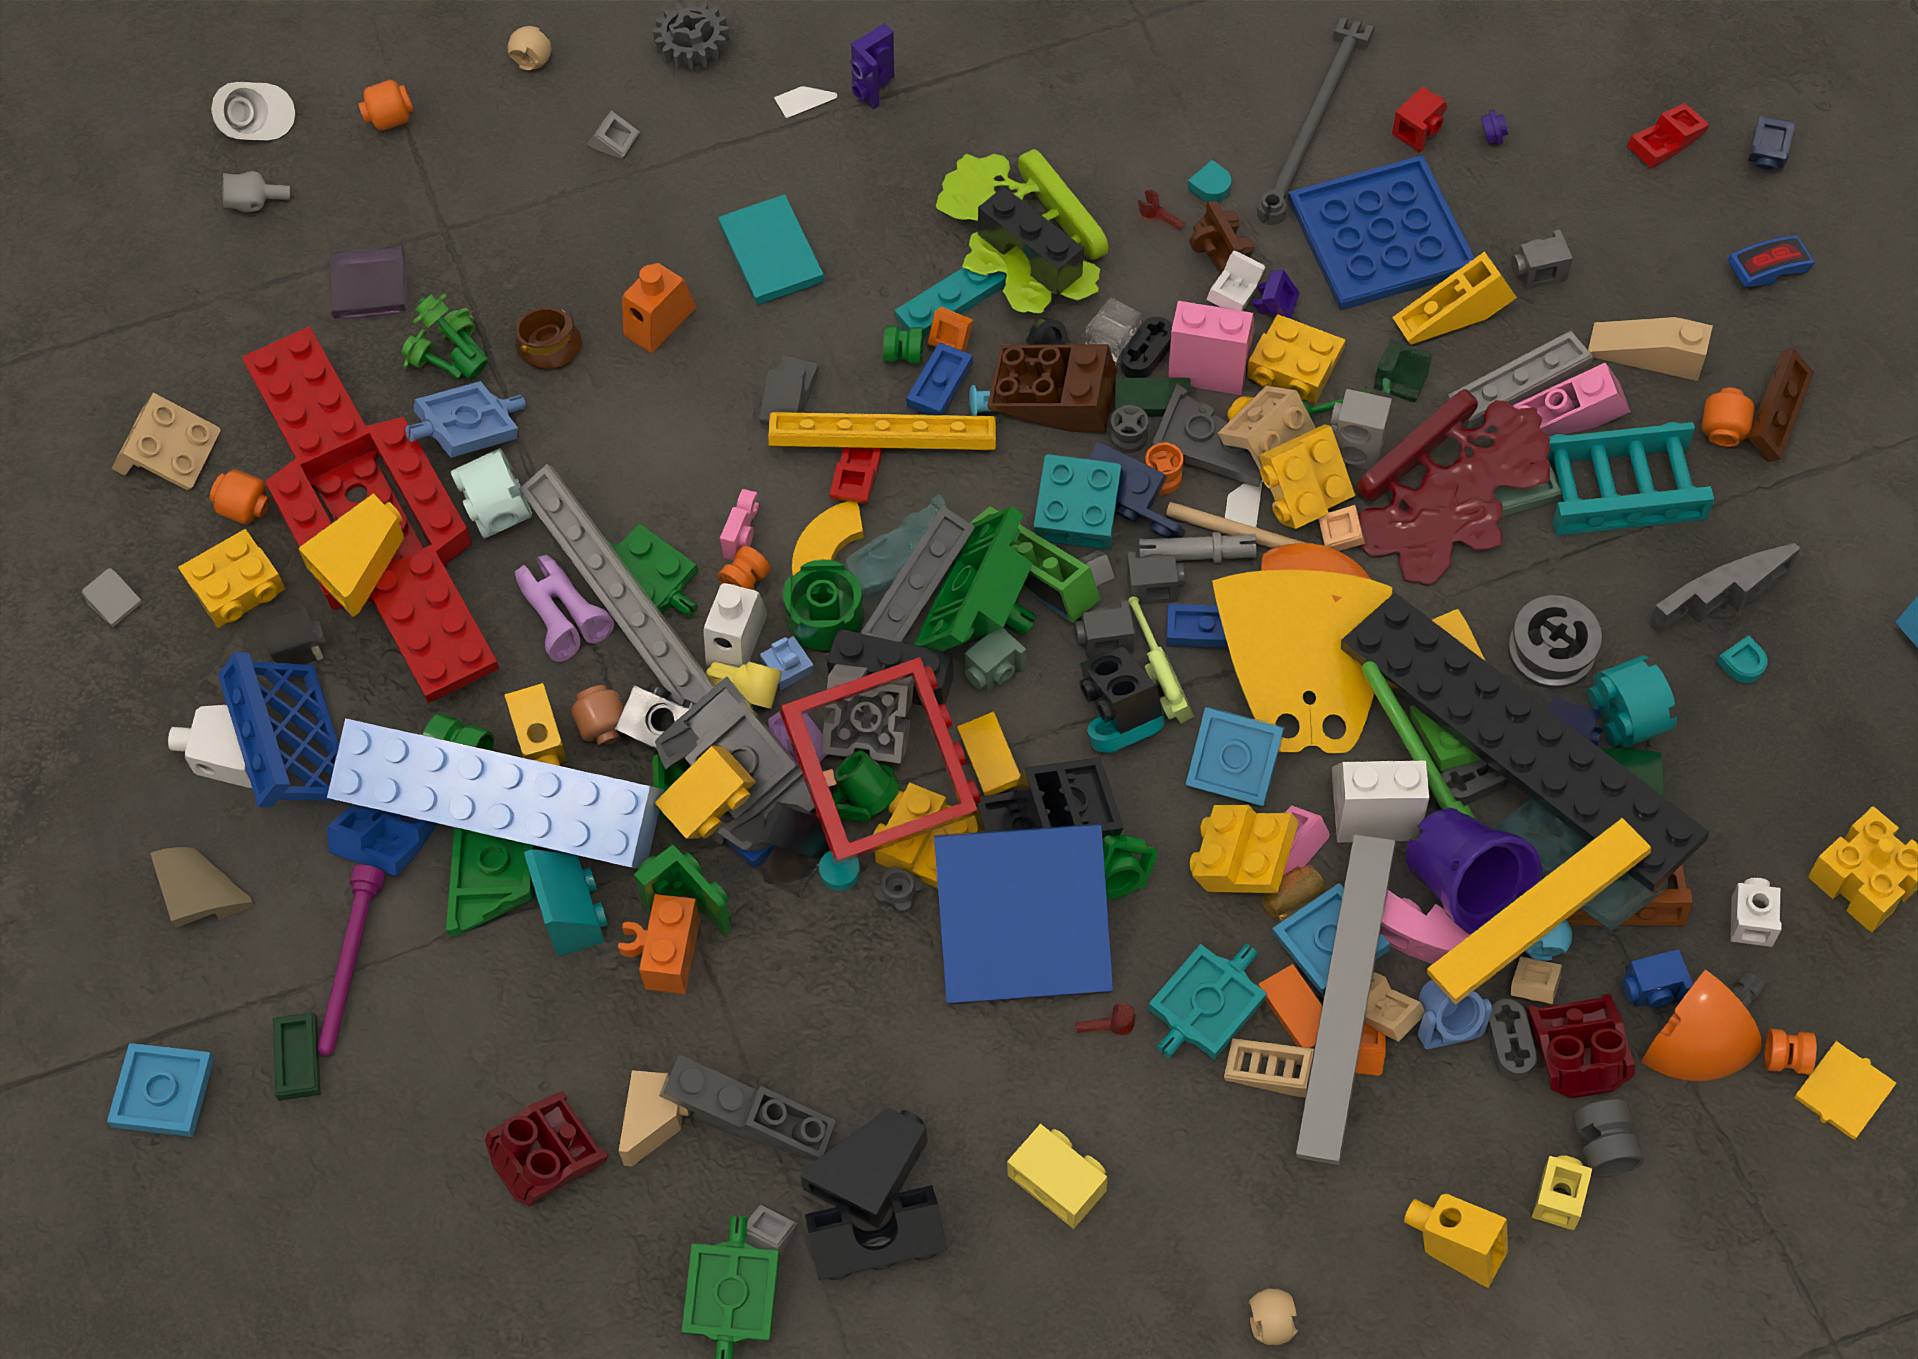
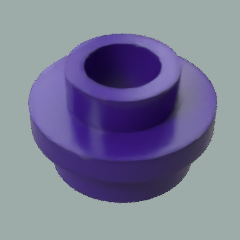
[1481,109,1508,145]

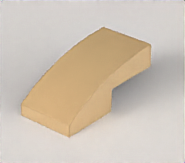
[1365,972,1425,1042]

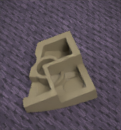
[150,847,255,928]

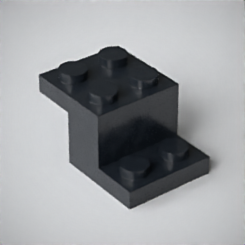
[975,757,1124,838]

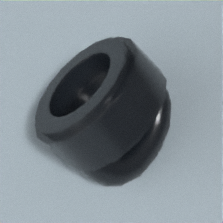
[1026,318,1067,345]

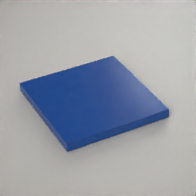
[1288,155,1475,310]
[934,823,1113,1003]

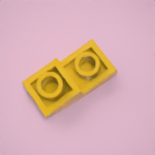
[957,711,1020,796]

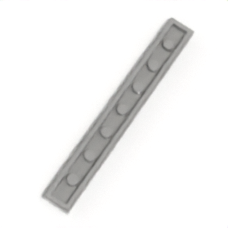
[519,464,715,705]
[1296,834,1396,1165]

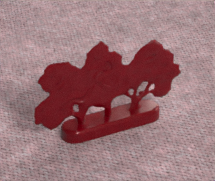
[1356,389,1550,585]

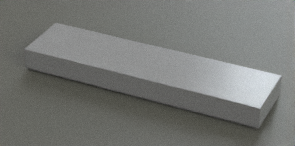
[1447,331,1593,429]

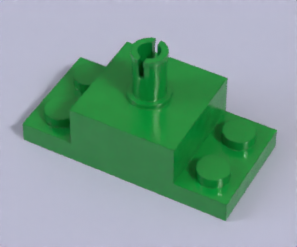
[914,506,1036,652]

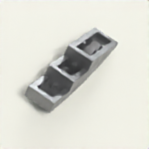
[1649,543,1801,635]

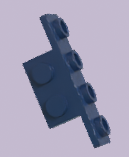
[1088,441,1185,538]

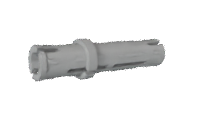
[1139,532,1256,563]

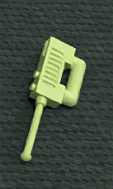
[1128,596,1195,724]

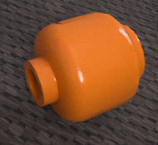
[358,80,414,131]
[1701,387,1755,447]
[209,469,271,525]

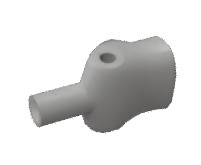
[222,171,290,213]

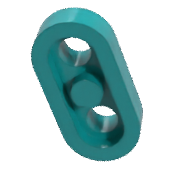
[1087,705,1165,753]

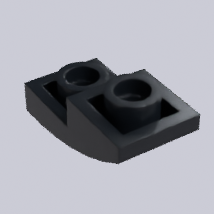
[759,802,842,858]

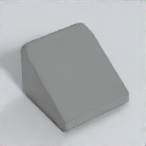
[587,110,640,159]
[82,568,143,627]
[745,1204,798,1256]

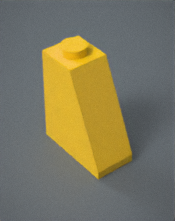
[298,493,404,617]

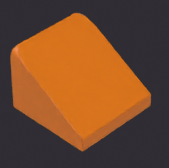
[1356,1024,1386,1076]

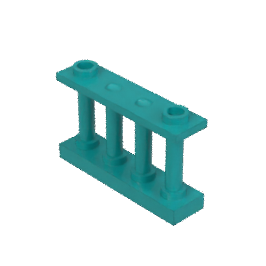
[1547,422,1714,536]

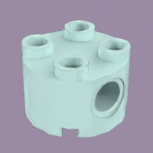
[451,448,532,539]

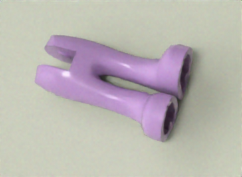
[515,554,614,662]

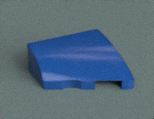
[327,806,437,876]

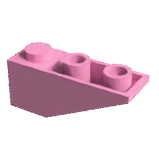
[1513,362,1631,437]

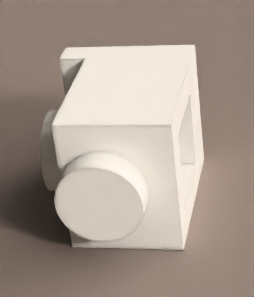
[1730,878,1781,947]

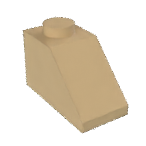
[619,1070,691,1166]

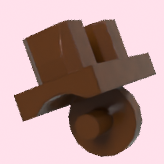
[1189,201,1255,274]

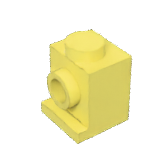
[1531,1156,1593,1230]

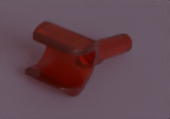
[1138,190,1185,231]
[1076,1004,1136,1035]

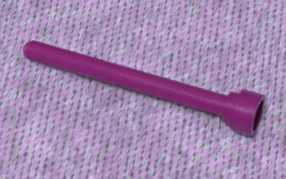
[318,865,385,1056]

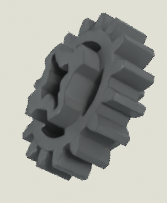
[653,0,730,69]

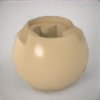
[507,26,552,70]
[1248,1288,1298,1345]

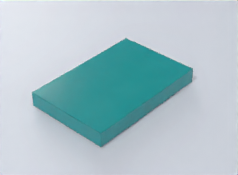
[718,194,824,305]

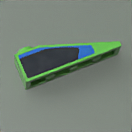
[970,506,1101,623]

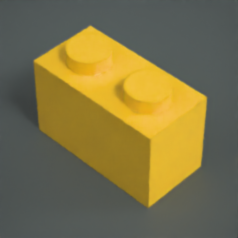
[654,746,756,839]

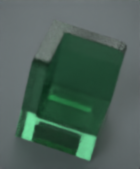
[1374,339,1433,402]

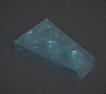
[845,493,956,597]

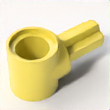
[706,662,782,709]

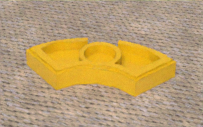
[792,501,864,576]

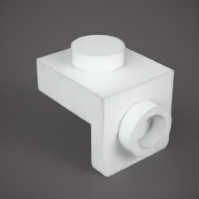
[1206,251,1265,311]

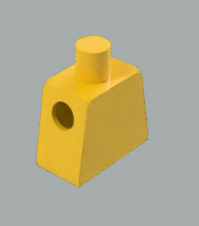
[505,683,567,766]
[1404,1194,1508,1288]

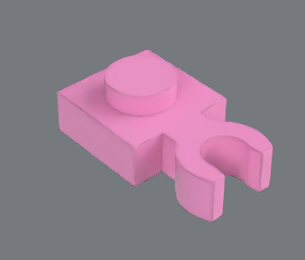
[720,489,759,561]

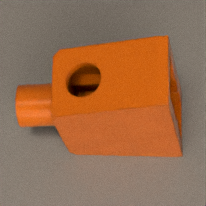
[622,263,696,354]

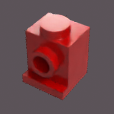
[1392,86,1447,153]

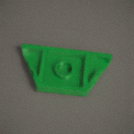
[446,827,536,937]

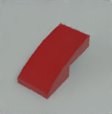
[1627,103,1709,168]
[830,447,883,504]

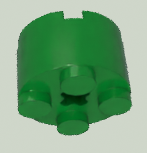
[783,559,864,651]

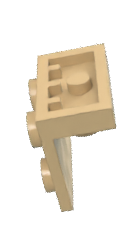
[1218,386,1316,490]
[111,392,220,490]

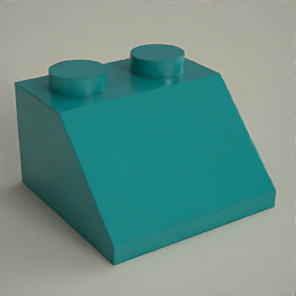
[524,849,608,957]

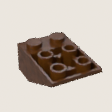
[987,344,1117,432]

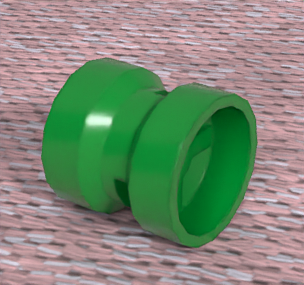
[883,325,924,365]

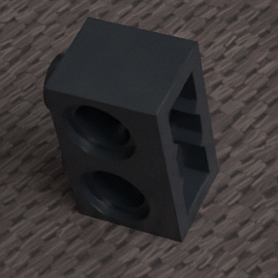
[1079,645,1163,734]

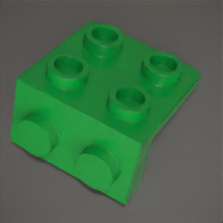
[634,844,732,937]

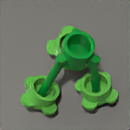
[401,293,489,381]

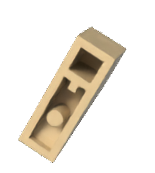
[1588,317,1713,381]

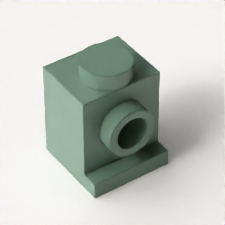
[965,628,1027,692]

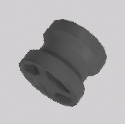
[1110,405,1149,453]

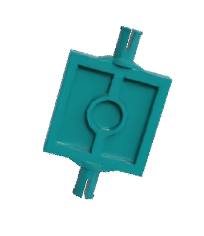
[1148,944,1267,1060]

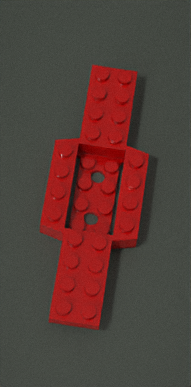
[242,326,500,703]

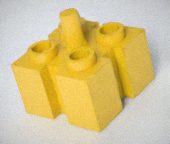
[1808,806,1918,933]

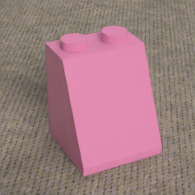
[1168,301,1254,395]

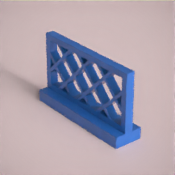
[218,652,339,807]

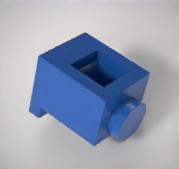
[1622,949,1693,1008]

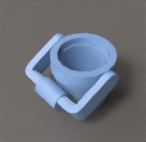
[1418,980,1492,1049]

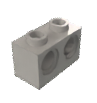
[1331,389,1392,470]

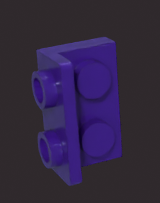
[850,23,895,109]

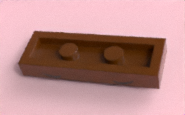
[1748,348,1814,461]

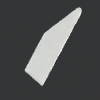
[774,86,837,118]
[1225,480,1263,527]

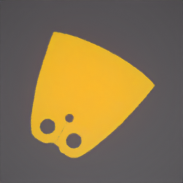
[1212,570,1392,753]

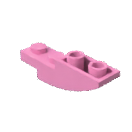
[1381,890,1471,964]

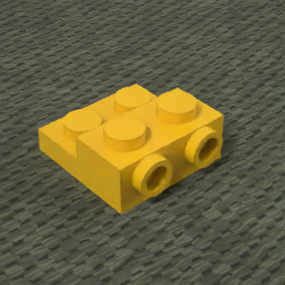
[1247,314,1346,404]
[1259,424,1356,529]
[178,529,285,628]
[874,782,980,888]
[1190,805,1299,893]

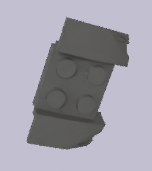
[655,676,815,851]

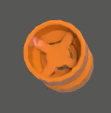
[1145,442,1184,495]
[717,546,771,590]
[1764,1029,1817,1075]

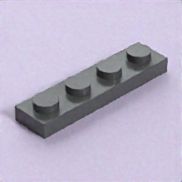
[860,506,975,642]

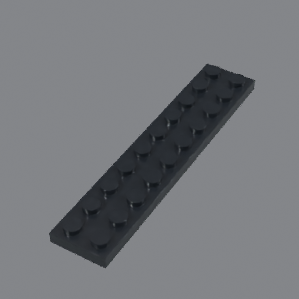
[1341,593,1709,893]

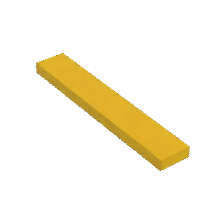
[768,412,996,450]
[1427,818,1651,1005]

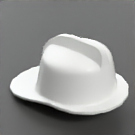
[211,82,295,140]

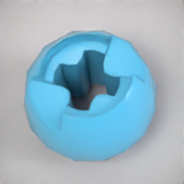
[1525,919,1573,961]

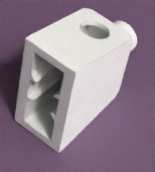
[704,583,767,668]
[168,705,252,788]

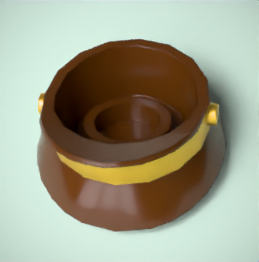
[515,307,582,369]

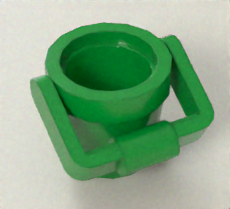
[832,751,900,822]
[1102,835,1158,900]

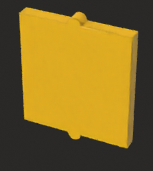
[1794,1041,1896,1141]

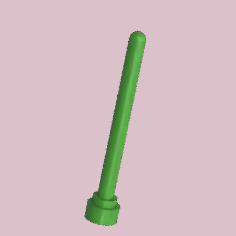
[1362,661,1477,820]

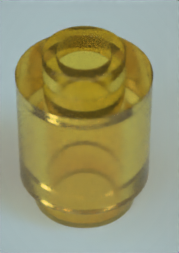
[1262,865,1326,921]

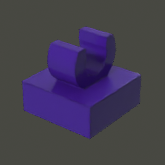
[1252,269,1300,319]

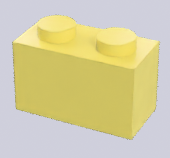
[1007,1124,1107,1229]

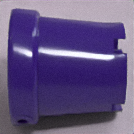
[1406,808,1543,934]

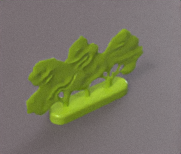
[936,149,1109,313]

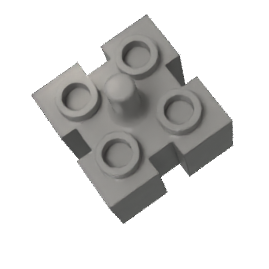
[821,664,914,763]

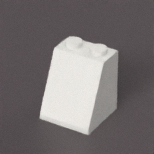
[1332,761,1429,843]

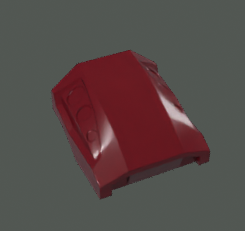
[1527,994,1635,1098]
[485,1091,608,1207]

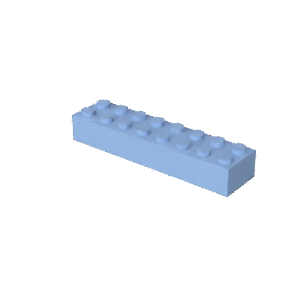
[327,718,664,868]

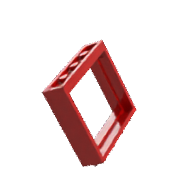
[780,657,981,865]

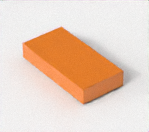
[1258,964,1323,1049]

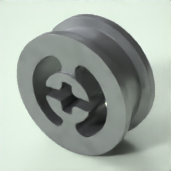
[1508,595,1602,688]

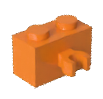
[618,894,700,994]

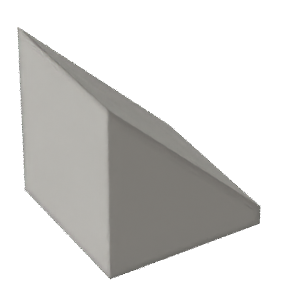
[1078,550,1115,586]

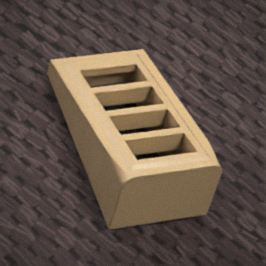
[1224,1038,1315,1098]

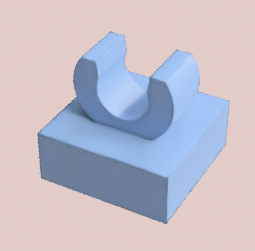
[760,636,814,691]

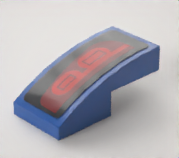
[1727,235,1815,287]

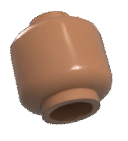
[571,685,624,747]

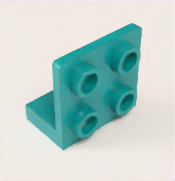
[1034,454,1121,551]

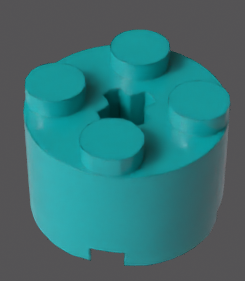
[1587,655,1677,748]

